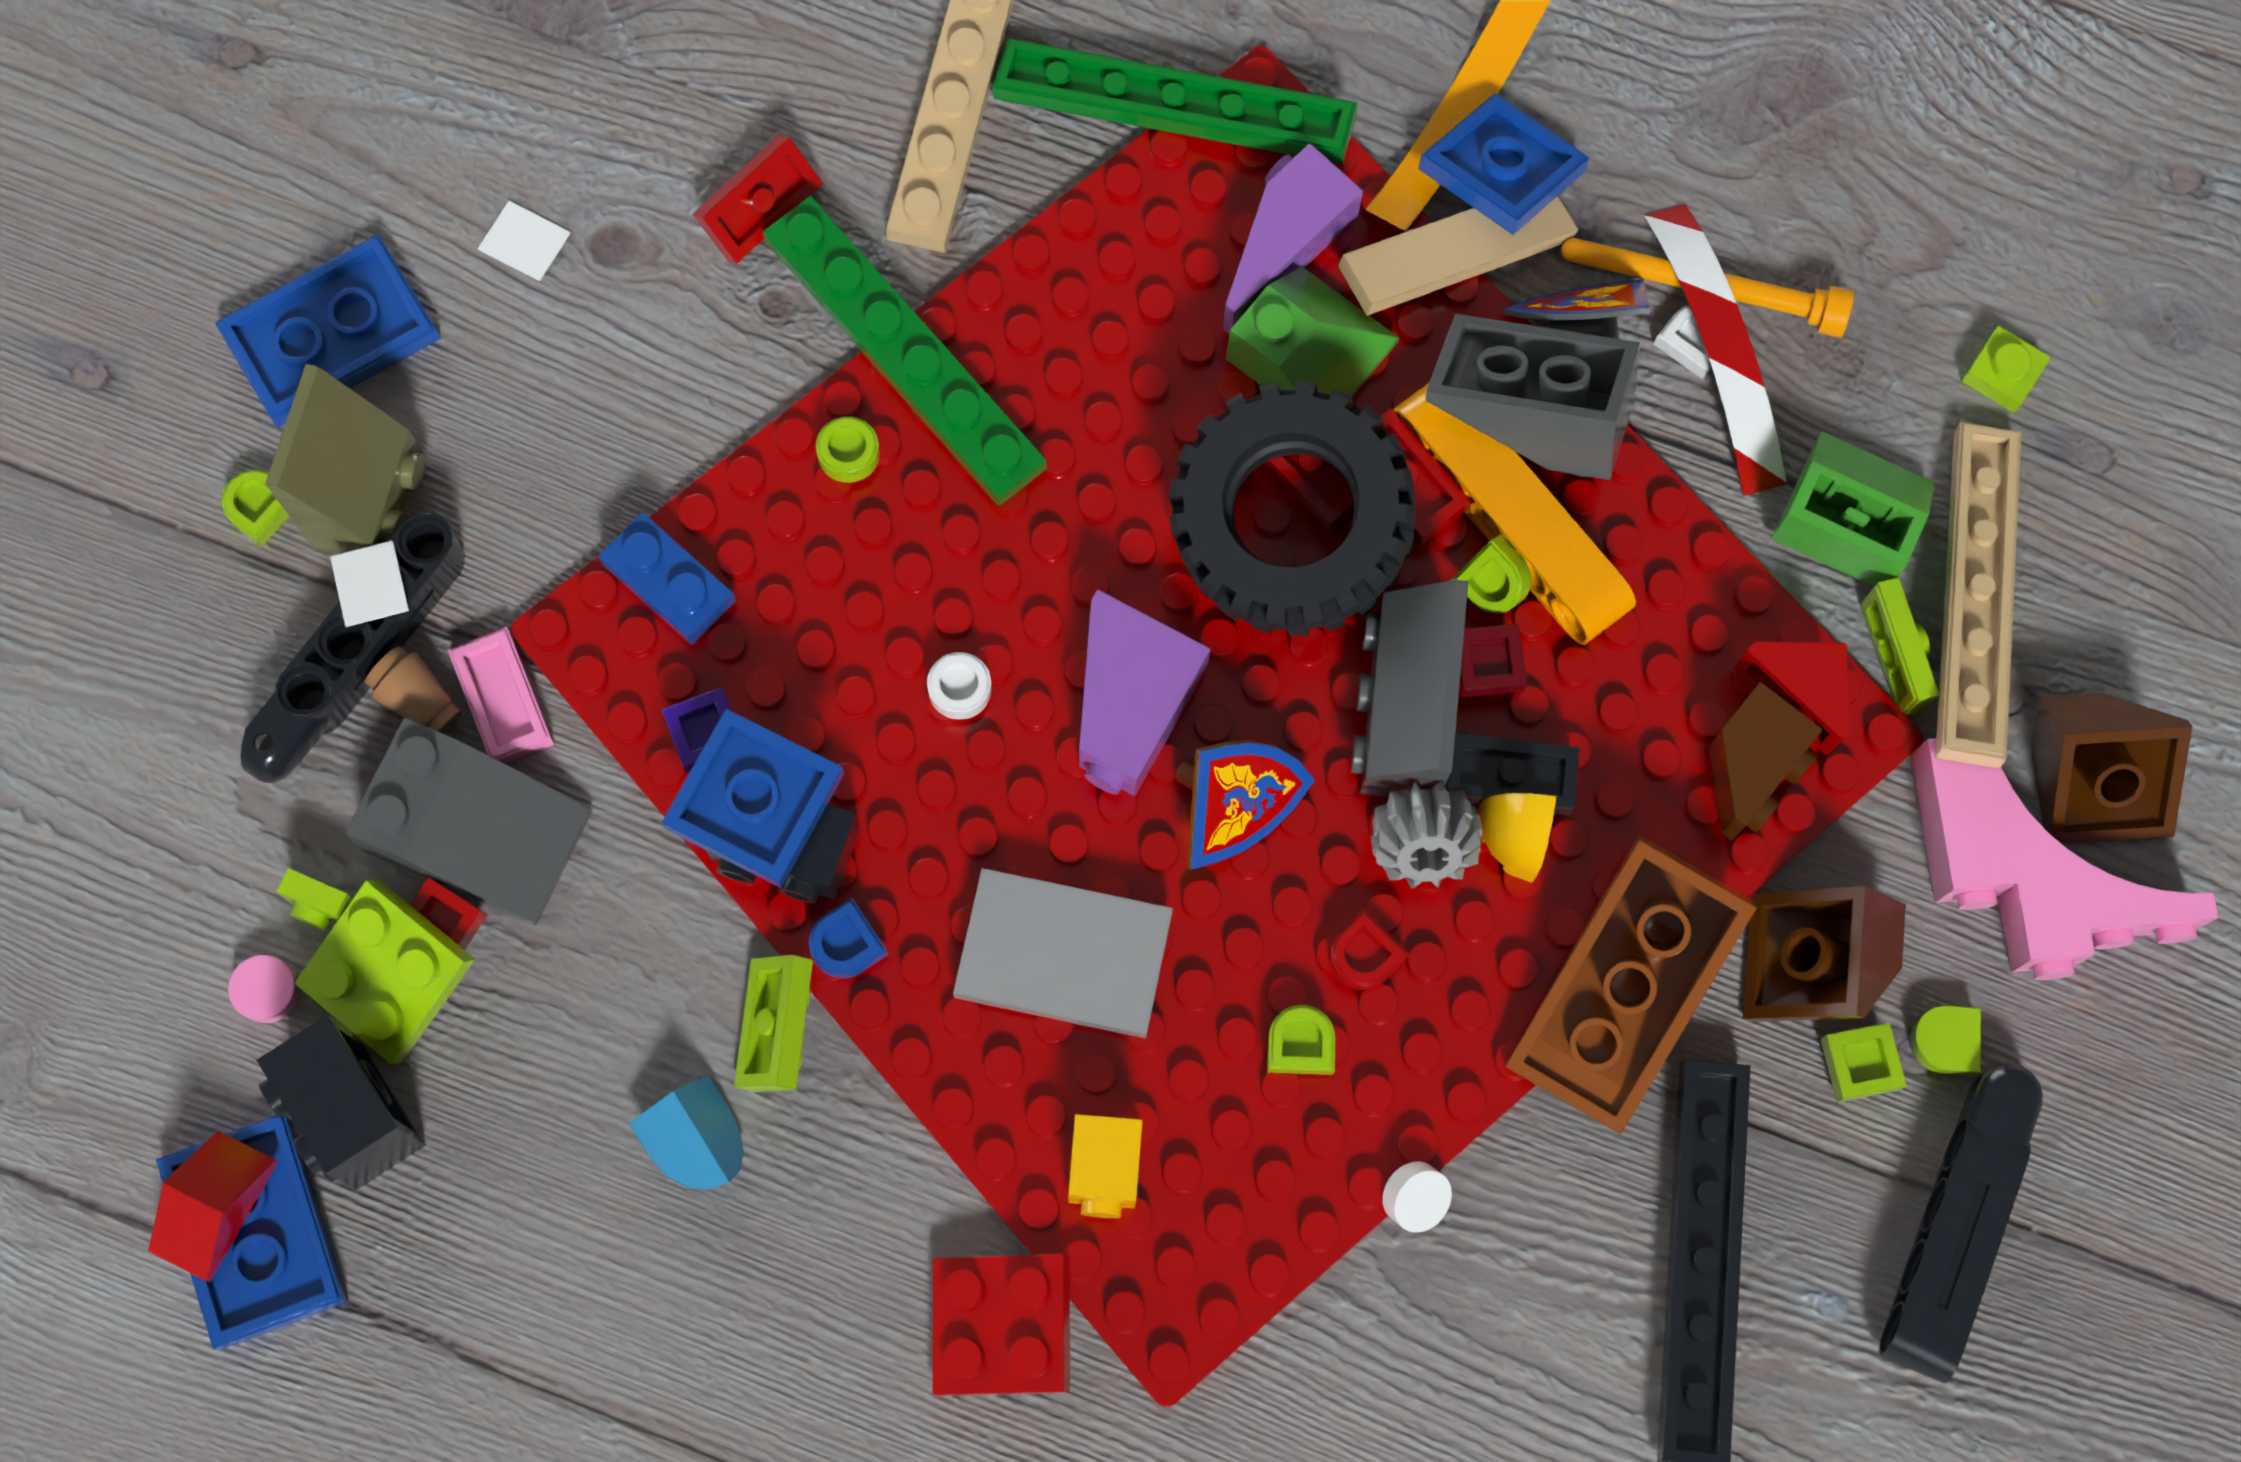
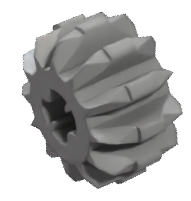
[1371,781,1483,889]

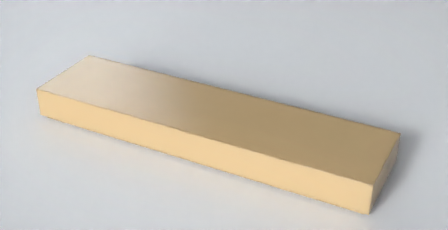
[1338,196,1578,316]

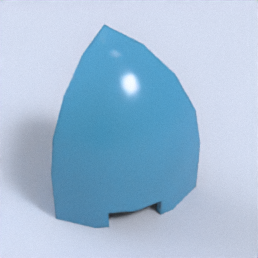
[629,1075,744,1190]

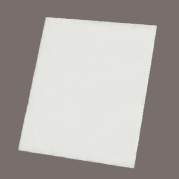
[477,201,571,281]
[330,541,409,627]

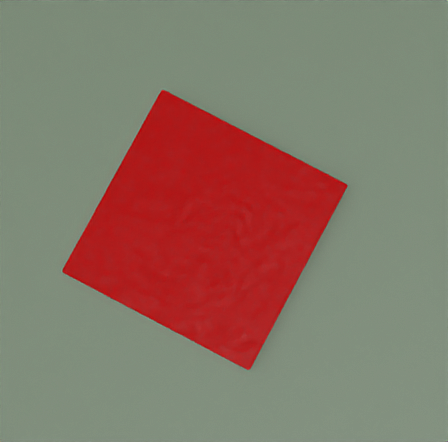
[510,46,1923,1408]

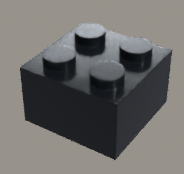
[256,1015,426,1190]

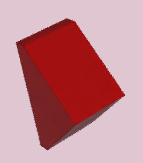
[1733,641,1851,756]
[148,1130,279,1282]

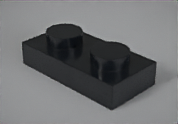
[1445,732,1580,816]

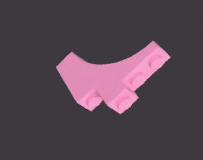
[1910,738,2219,980]

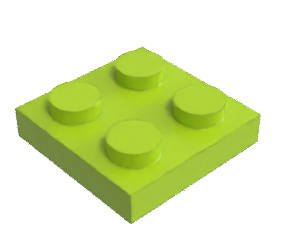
[295,878,475,1065]

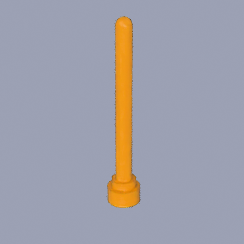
[1561,238,1854,338]

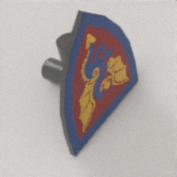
[1503,279,1650,339]

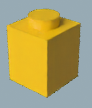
[1068,1114,1142,1218]

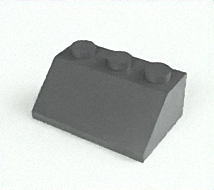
[1350,580,1468,797]

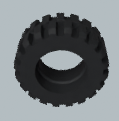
[1169,381,1416,636]

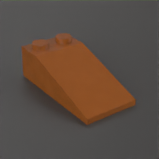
[1505,835,1757,1135]

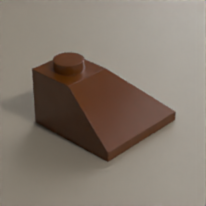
[2031,693,2193,844]
[1742,886,1906,1022]

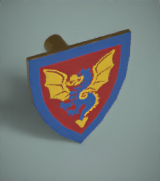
[1176,740,1315,870]

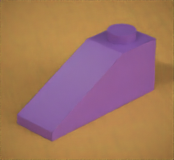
[1223,143,1363,334]

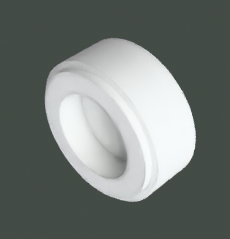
[927,652,992,720]
[1383,1161,1452,1232]

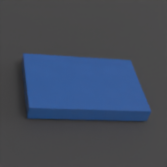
[214,234,441,429]
[156,1115,348,1351]

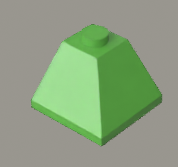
[1226,266,1399,396]

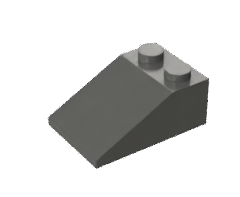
[1426,314,1640,480]
[345,717,592,926]

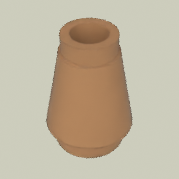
[364,646,462,734]

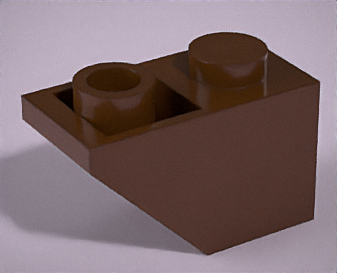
[1708,682,1823,841]

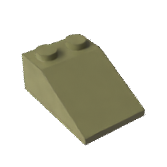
[265,364,425,554]

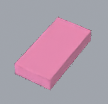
[447,627,555,764]

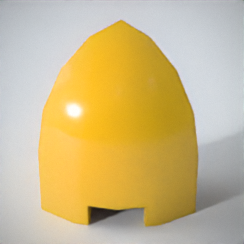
[1477,793,1557,883]

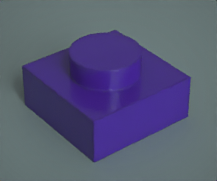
[662,687,732,774]

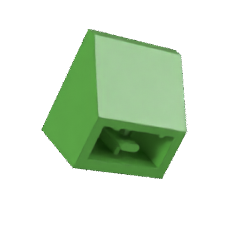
[1771,431,1935,587]

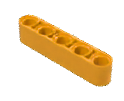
[1393,383,1636,645]

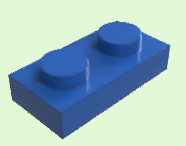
[598,512,736,645]

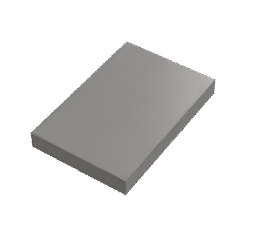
[953,868,1173,1039]

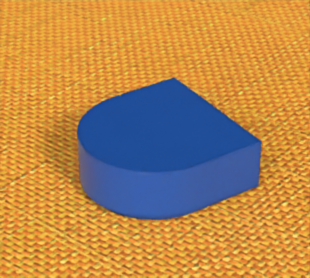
[809,898,888,978]

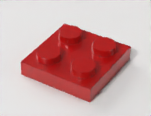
[932,1254,1070,1396]

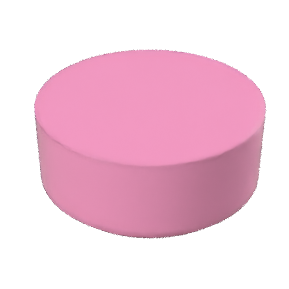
[228,955,300,1023]

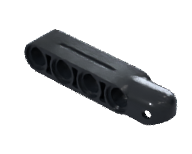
[240,513,465,783]
[1878,1062,2043,1384]

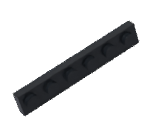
[1657,1058,1751,1462]

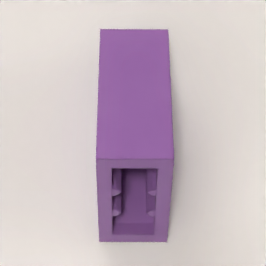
[1079,589,1211,796]

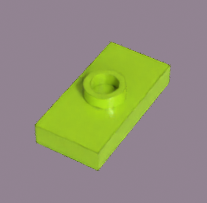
[1861,577,1940,716]

